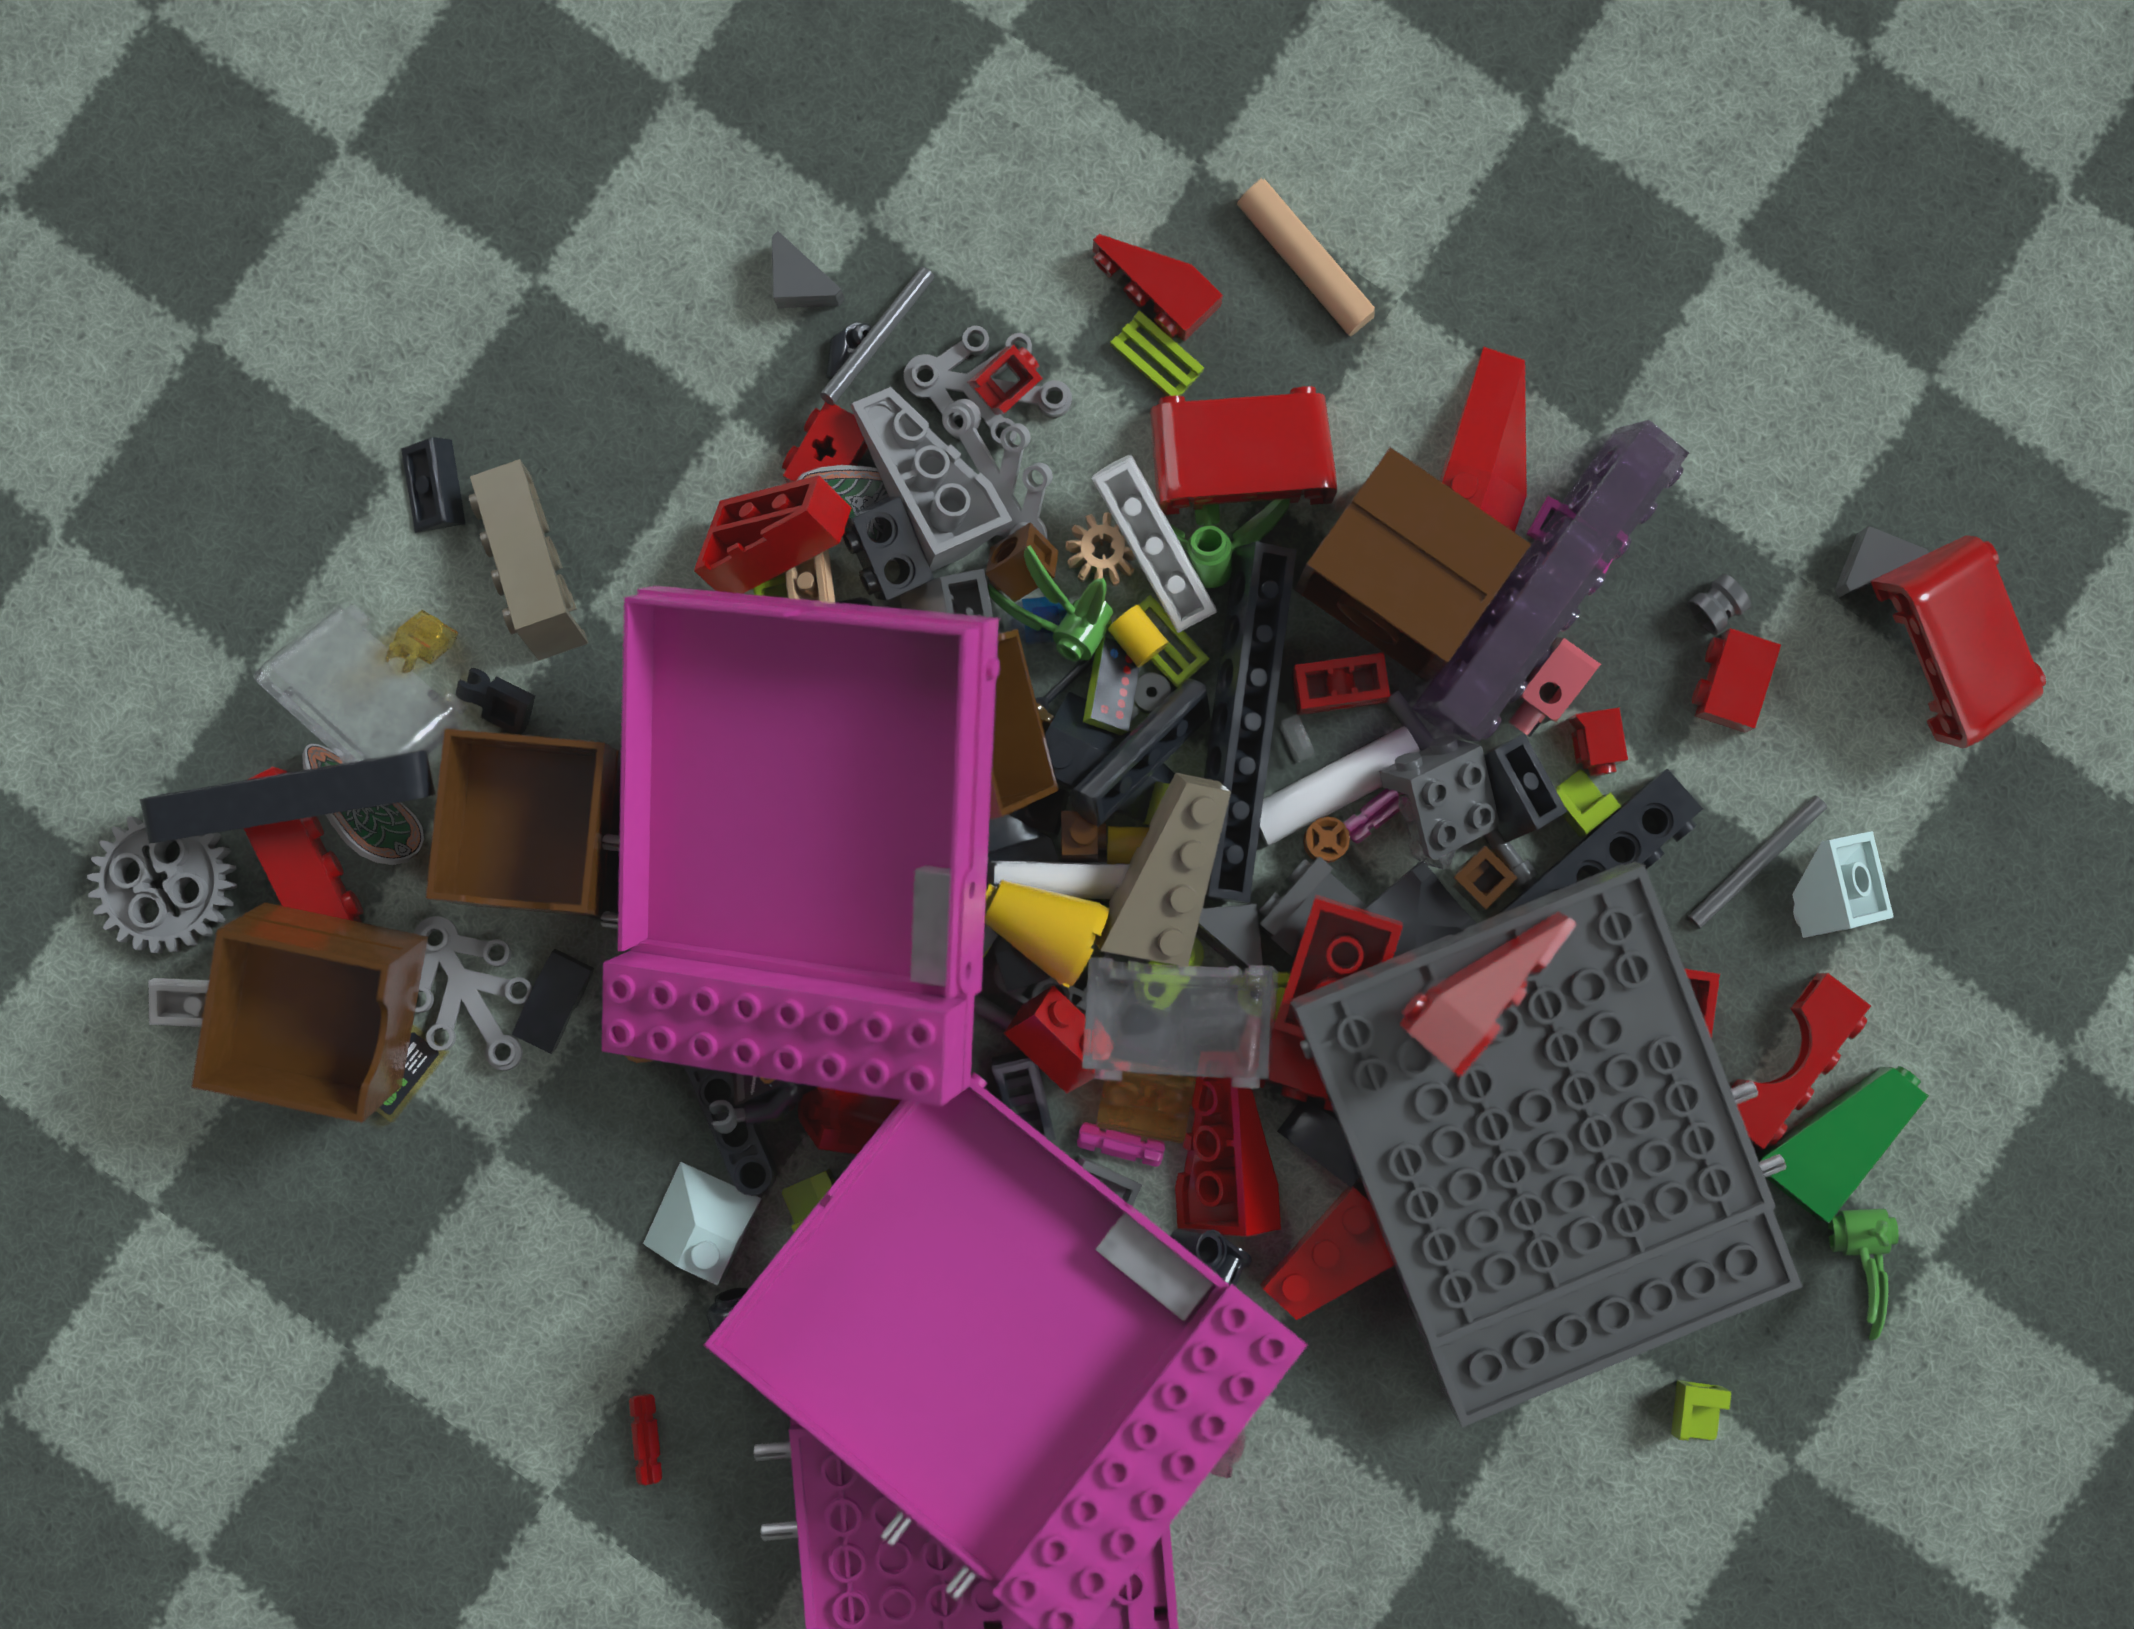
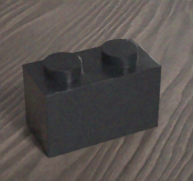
[1484,733,1567,843]

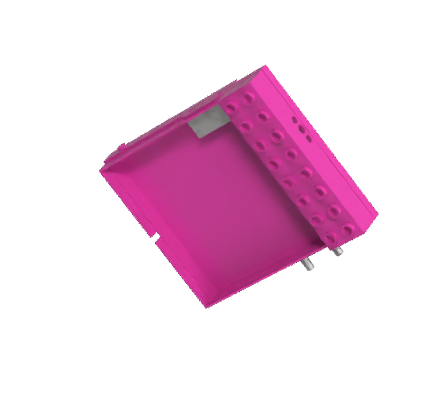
[601,586,999,1106]
[704,1072,1307,1629]

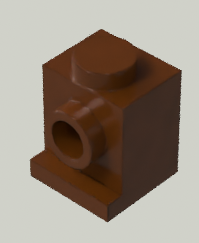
[1061,811,1107,863]
[1453,846,1518,912]

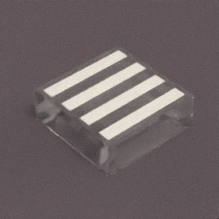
[1279,715,1315,765]

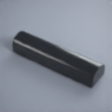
[1069,679,1210,827]

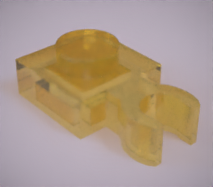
[385,610,459,673]

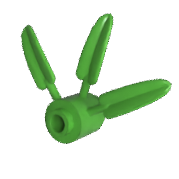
[1169,499,1290,588]
[987,545,1113,661]
[1828,1208,1899,1341]

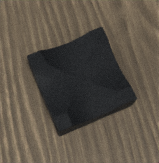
[1364,861,1477,958]

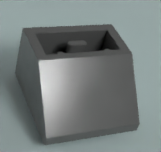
[900,569,993,618]

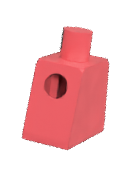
[1509,638,1601,737]

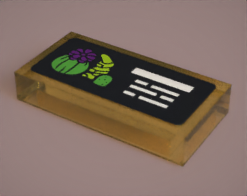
[376,1025,450,1122]

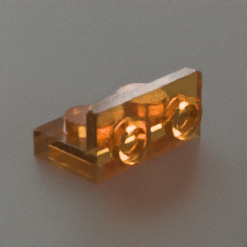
[1096,1059,1197,1143]

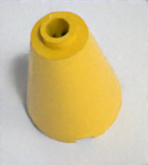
[984,879,1109,988]

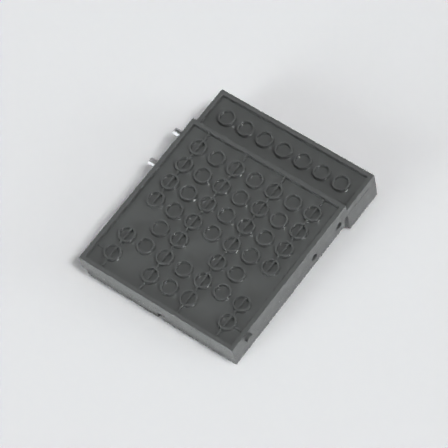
[1291,861,1802,1427]

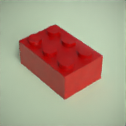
[1273,894,1403,1038]

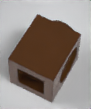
[985,522,1059,603]

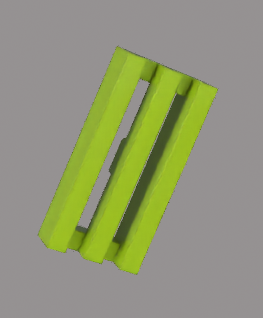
[1110,310,1204,396]
[1139,595,1209,688]

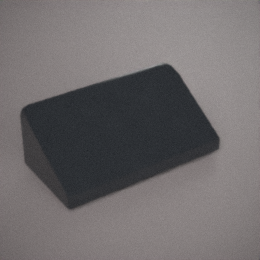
[401,437,466,533]

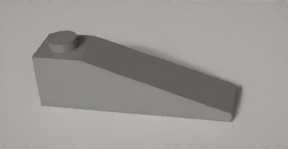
[851,387,1012,572]

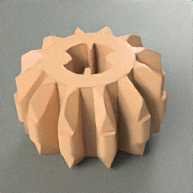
[1066,512,1137,586]

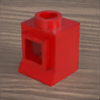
[967,345,1043,415]
[1568,707,1628,777]

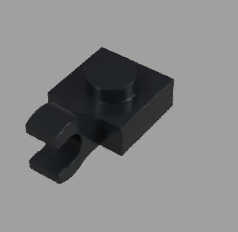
[455,668,535,735]

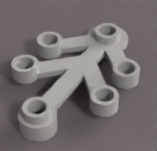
[904,326,1072,447]
[942,399,1053,539]
[414,916,533,1071]

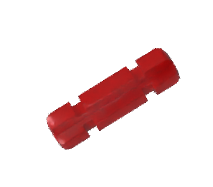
[629,1394,662,1485]

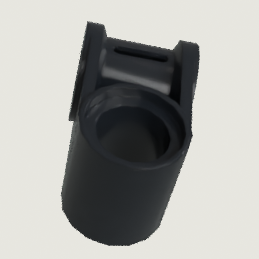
[1170,1228,1252,1287]

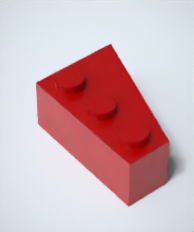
[694,475,851,594]
[1260,1186,1394,1320]

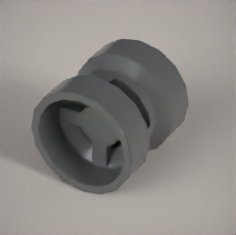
[1688,573,1752,635]

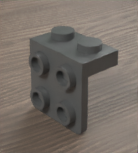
[1379,736,1499,859]
[1258,857,1367,960]

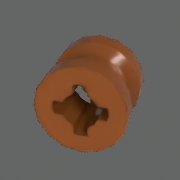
[1303,817,1350,863]

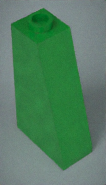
[1756,1066,1929,1223]

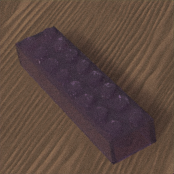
[1412,420,1689,742]

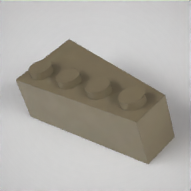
[469,459,588,661]
[1094,773,1231,967]

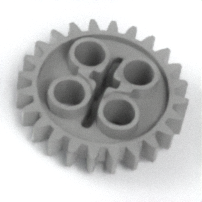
[87,816,237,953]

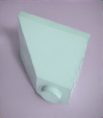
[1792,831,1893,938]
[643,1162,762,1285]

